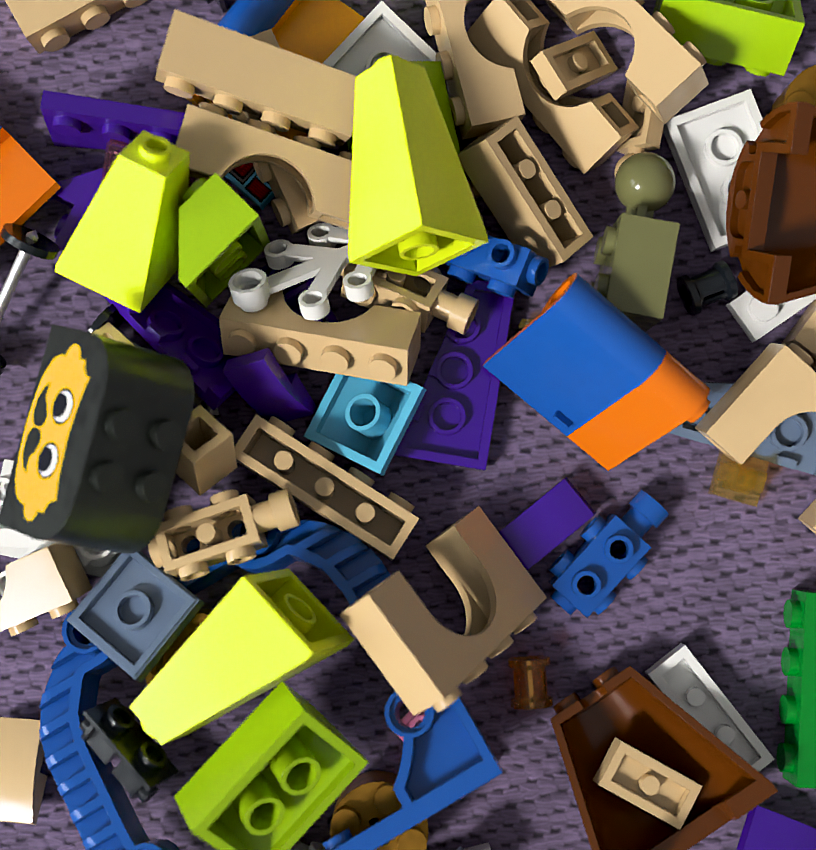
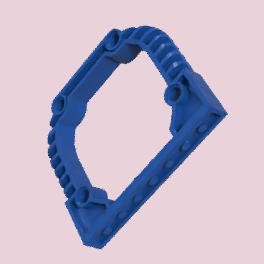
[39,519,504,850]

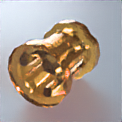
[507,655,553,710]

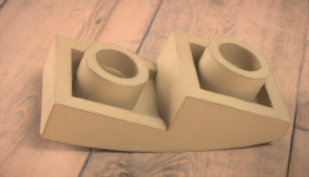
[0,717,47,825]

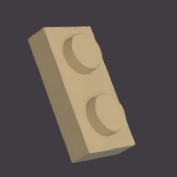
[530,31,618,101]
[593,737,703,830]

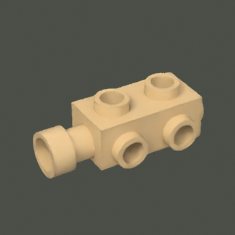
[340,263,480,335]
[148,488,301,581]

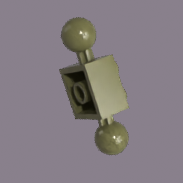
[590,152,680,332]

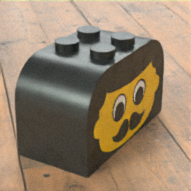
[0,324,194,554]

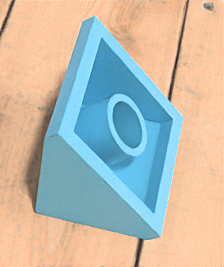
[304,374,426,476]

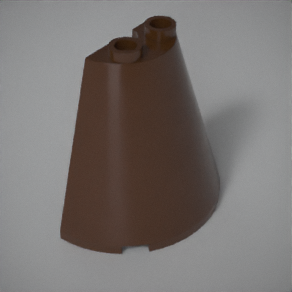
[726,101,816,305]
[550,666,778,850]

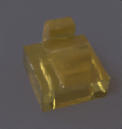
[708,451,769,507]

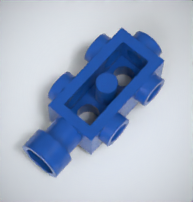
[444,235,549,299]
[549,490,669,618]

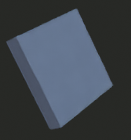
[66,550,205,682]

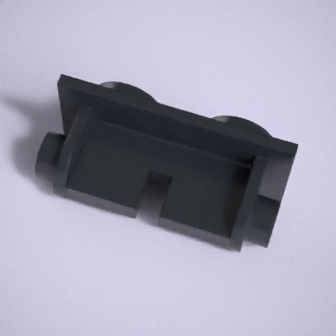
[79,698,179,803]

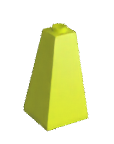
[348,54,489,276]
[55,130,190,313]
[129,568,354,745]

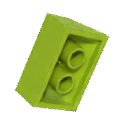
[653,0,805,76]
[179,172,270,307]
[174,681,369,850]

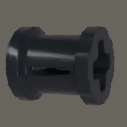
[676,260,738,316]

